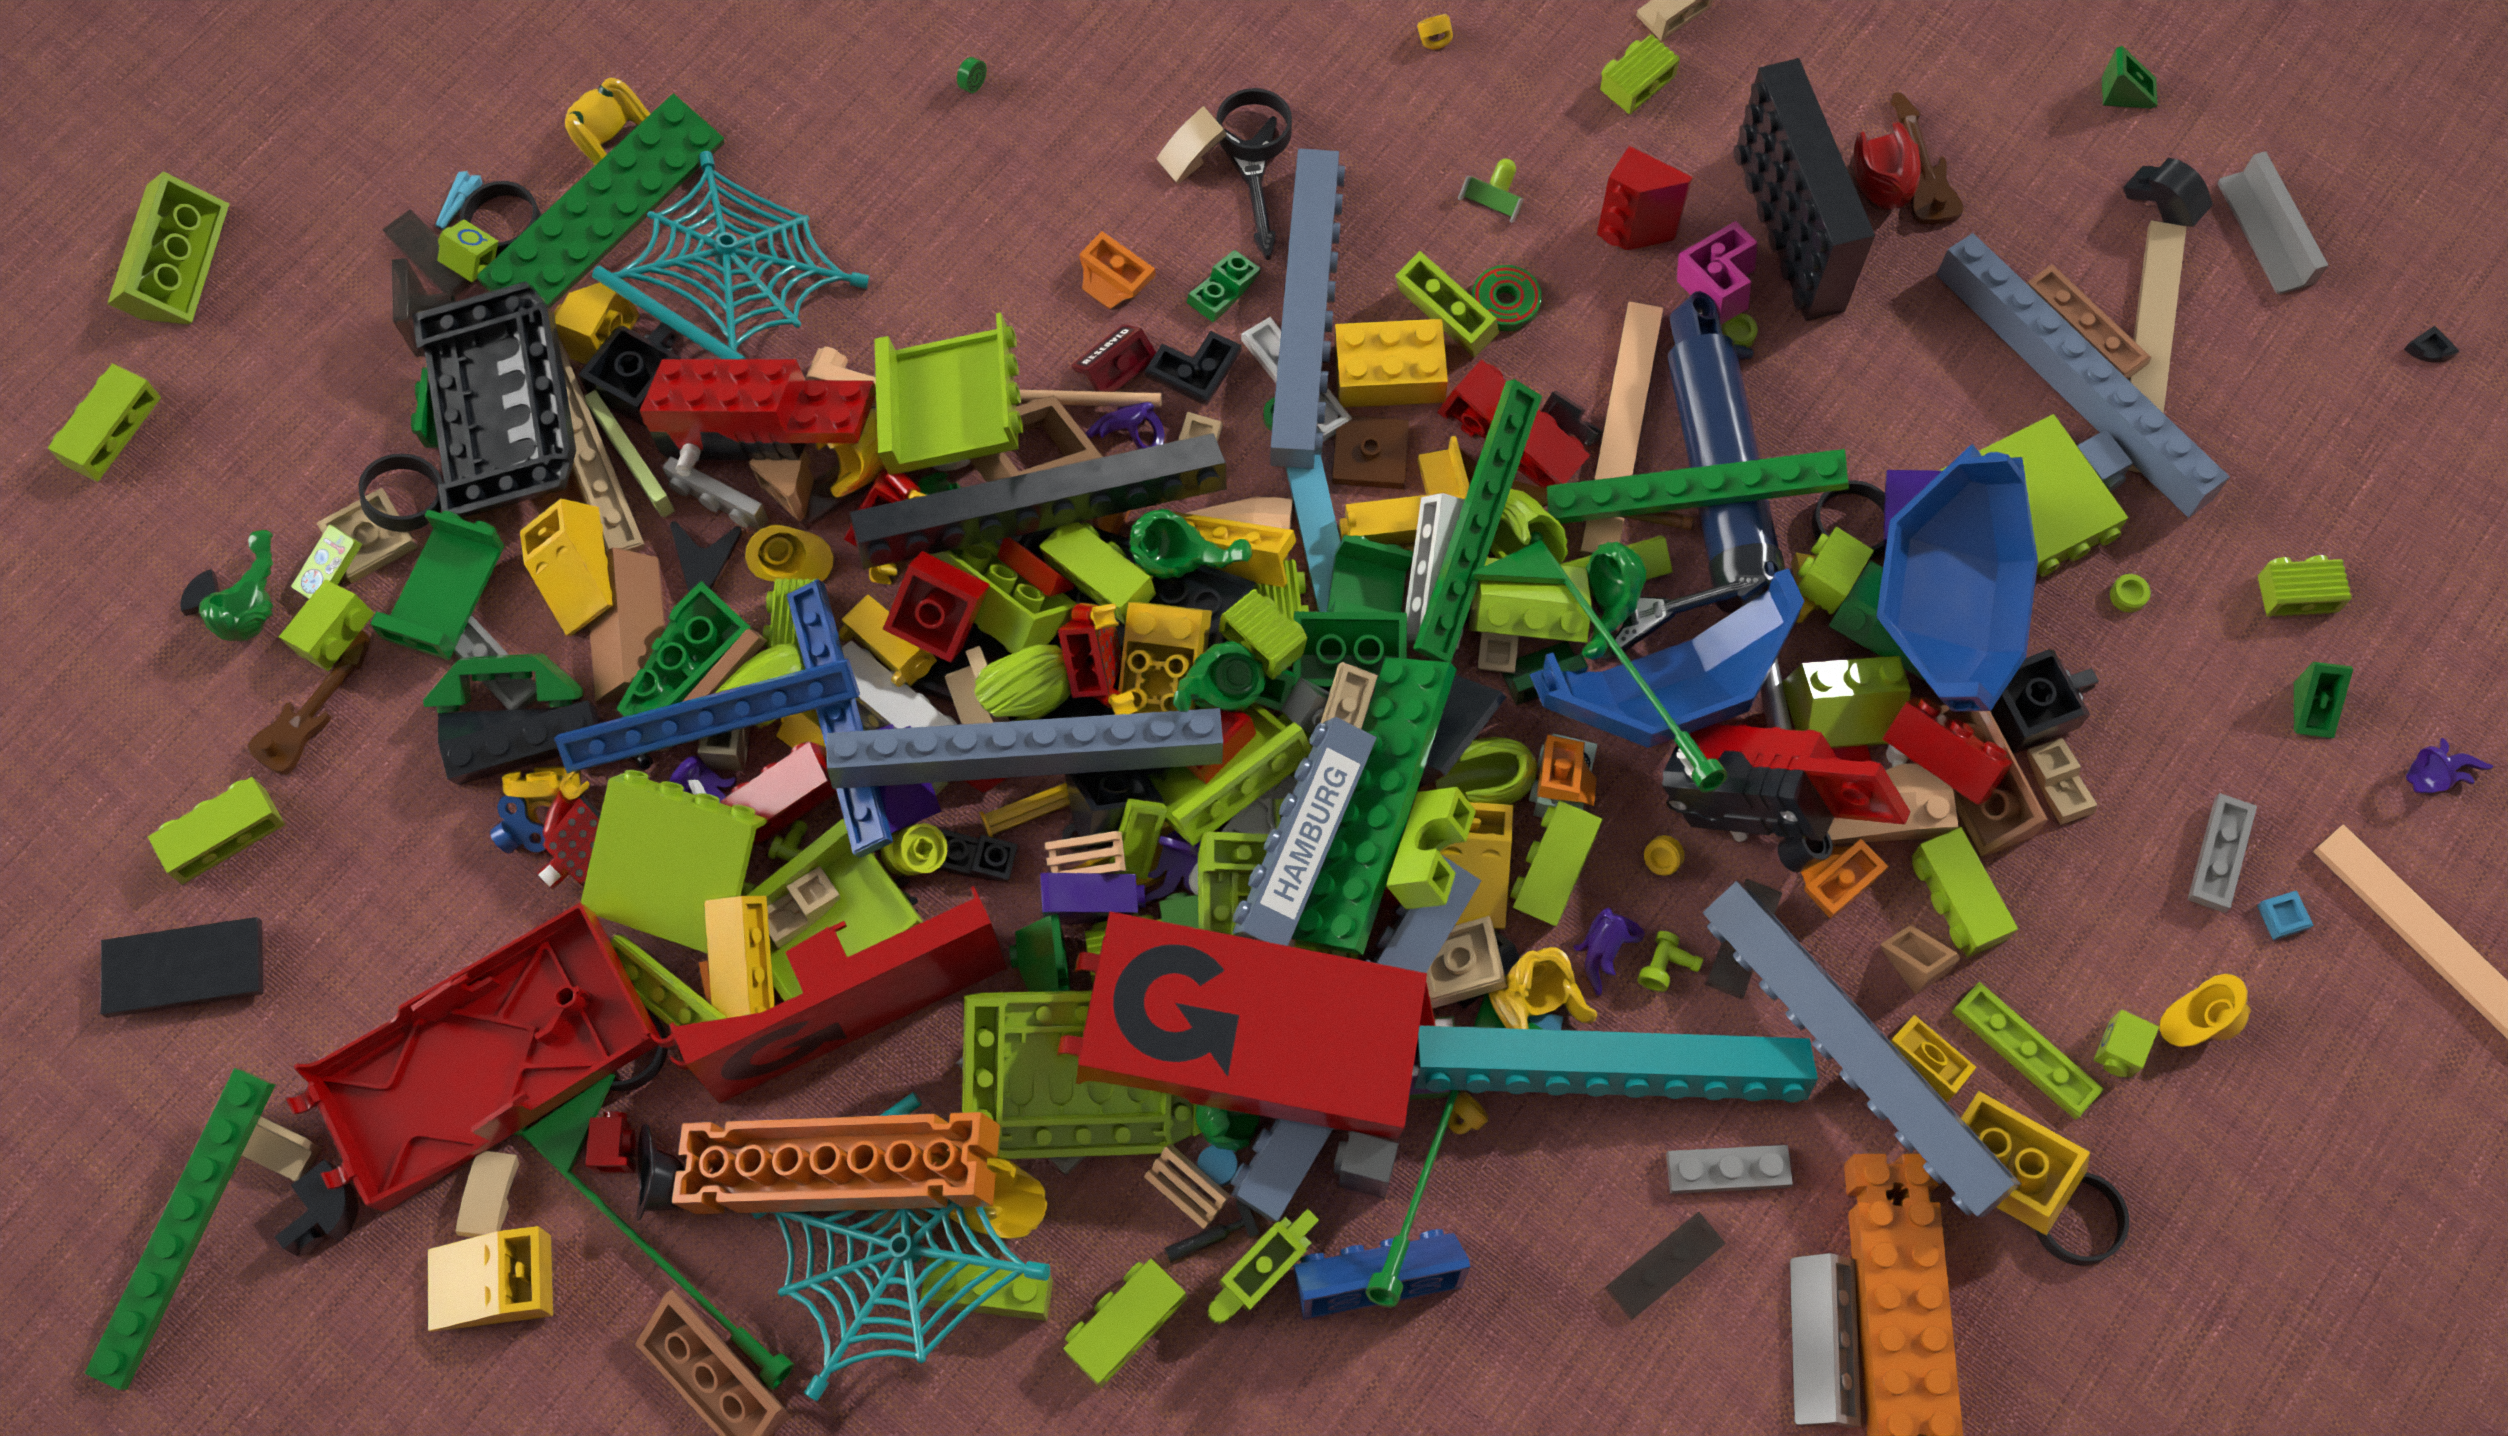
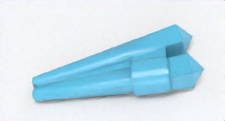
[435,171,483,229]

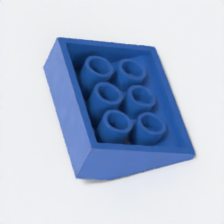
[1293,1229,1471,1320]

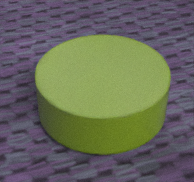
[1721,313,1758,347]
[2110,574,2151,613]

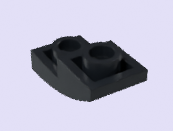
[936,829,1018,882]

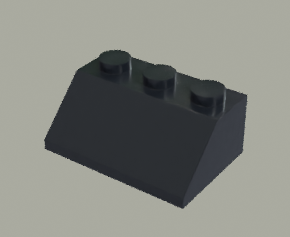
[1418,675,1507,789]

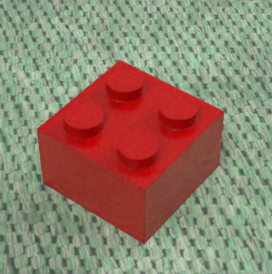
[882,551,990,663]

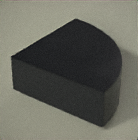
[2404,326,2459,363]
[180,569,219,616]

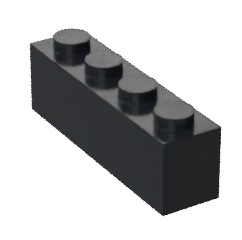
[438,700,600,785]

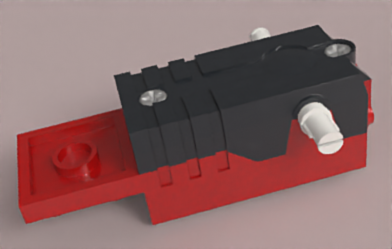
[640,359,876,477]
[1662,724,1911,842]

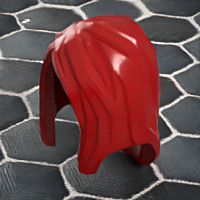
[1853,122,1921,210]

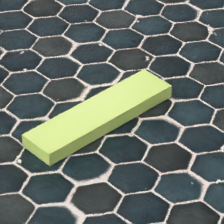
[585,390,675,518]

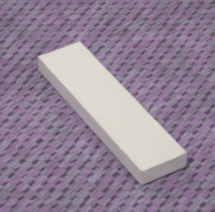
[1241,317,1352,442]

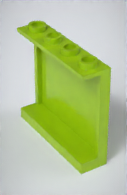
[874,312,1023,475]
[1939,414,2128,577]
[1148,703,1312,846]
[581,770,767,954]
[747,819,924,1001]

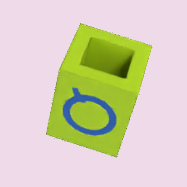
[437,219,498,282]
[2093,1009,2159,1078]

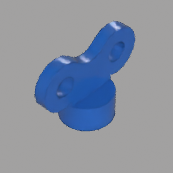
[490,795,546,854]

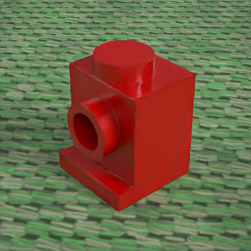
[586,1111,636,1174]

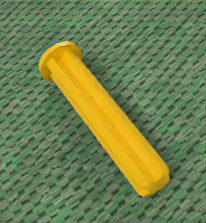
[979,782,1070,838]

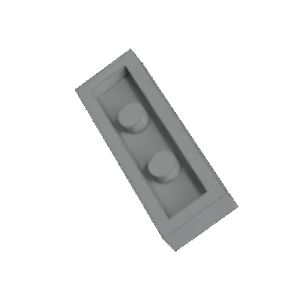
[663,456,769,530]
[2187,793,2257,913]
[1666,1145,1793,1194]

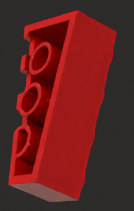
[1437,359,1590,488]

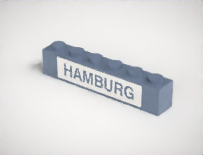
[1232,717,1377,946]

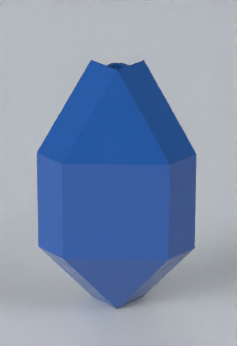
[1876,443,2038,712]
[1529,568,1804,748]

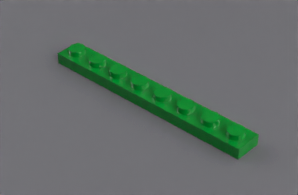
[1413,379,1542,663]
[1547,449,1849,524]
[84,1068,276,1390]

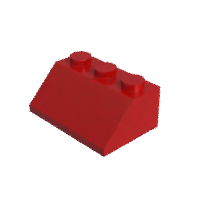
[1596,146,1692,250]

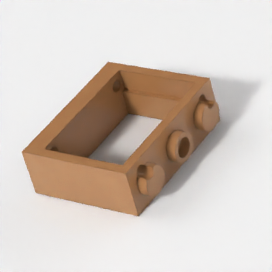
[969,395,1103,482]

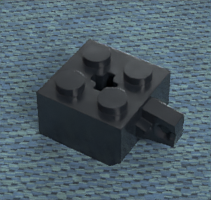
[579,322,681,428]
[1990,649,2099,754]

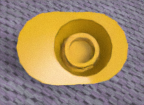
[745,525,833,582]
[2159,974,2251,1047]

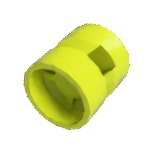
[880,823,948,876]

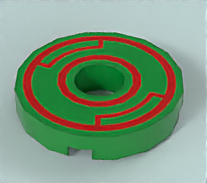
[1471,265,1542,331]

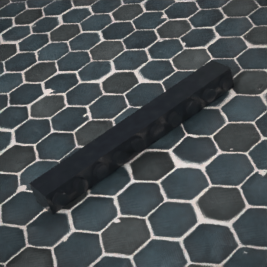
[850,433,1227,569]

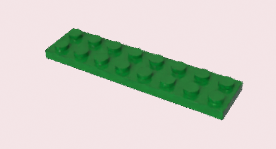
[477,93,725,308]
[1291,657,1457,955]

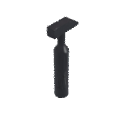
[1164,1201,1260,1263]

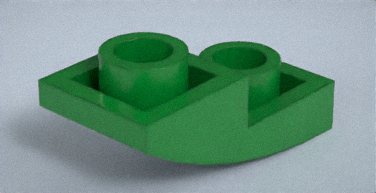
[1187,250,1261,322]

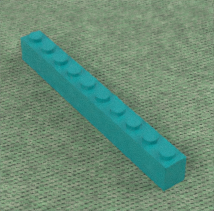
[1413,1026,1818,1102]

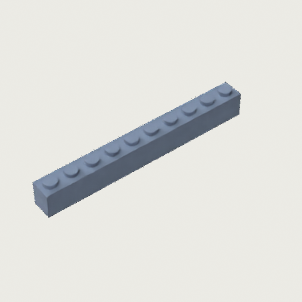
[1270,148,1345,469]
[1936,233,2230,518]
[827,708,1223,789]
[1231,855,1482,1221]
[1703,881,2021,1217]

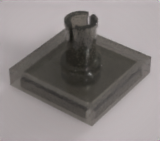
[392,258,456,357]

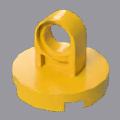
[502,766,582,825]

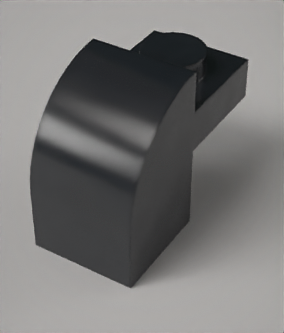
[2123,157,2213,227]
[275,1159,358,1256]

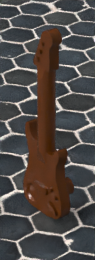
[1890,92,1963,224]
[248,630,370,775]

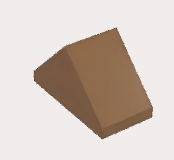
[1880,925,1960,995]

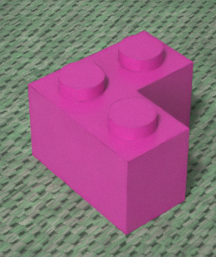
[1677,221,1758,325]

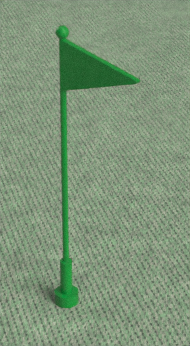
[1471,531,1728,793]
[1366,993,1543,1307]
[514,1074,795,1390]

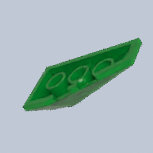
[1829,561,1925,680]
[617,581,753,717]
[1009,914,1070,992]

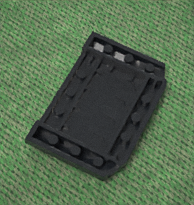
[412,281,577,518]

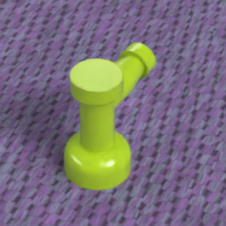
[767,820,808,861]
[1637,931,1703,992]

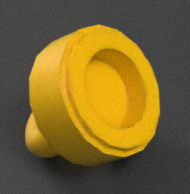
[1417,14,1453,50]
[1644,835,1685,876]
[1448,1091,1488,1135]

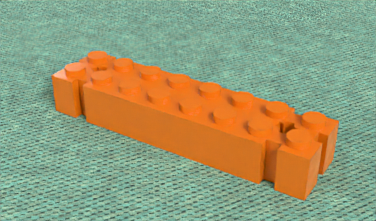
[672,1112,1000,1214]
[1844,1154,1963,1436]

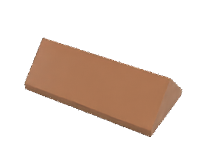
[589,547,665,704]
[1940,704,2048,857]
[635,1290,792,1436]

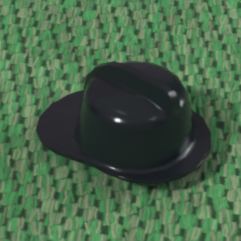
[636,1124,685,1221]

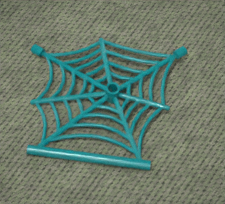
[592,151,870,359]
[751,1091,1051,1402]

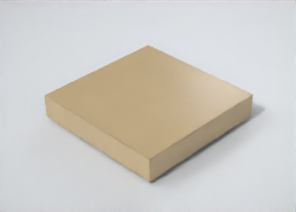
[317,488,418,583]
[1426,916,1507,1009]

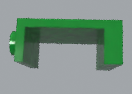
[1327,535,1414,612]

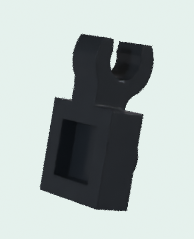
[1541,390,1603,446]

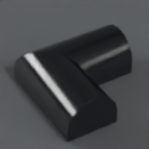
[1145,331,1242,406]

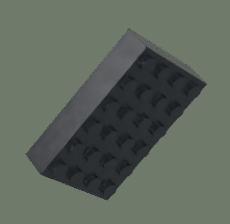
[1733,58,1875,321]

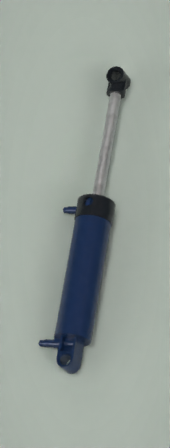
[1668,291,1833,873]

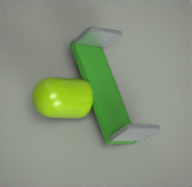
[1458,158,1524,223]

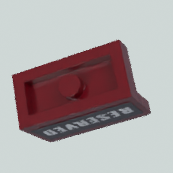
[1071,324,1156,392]

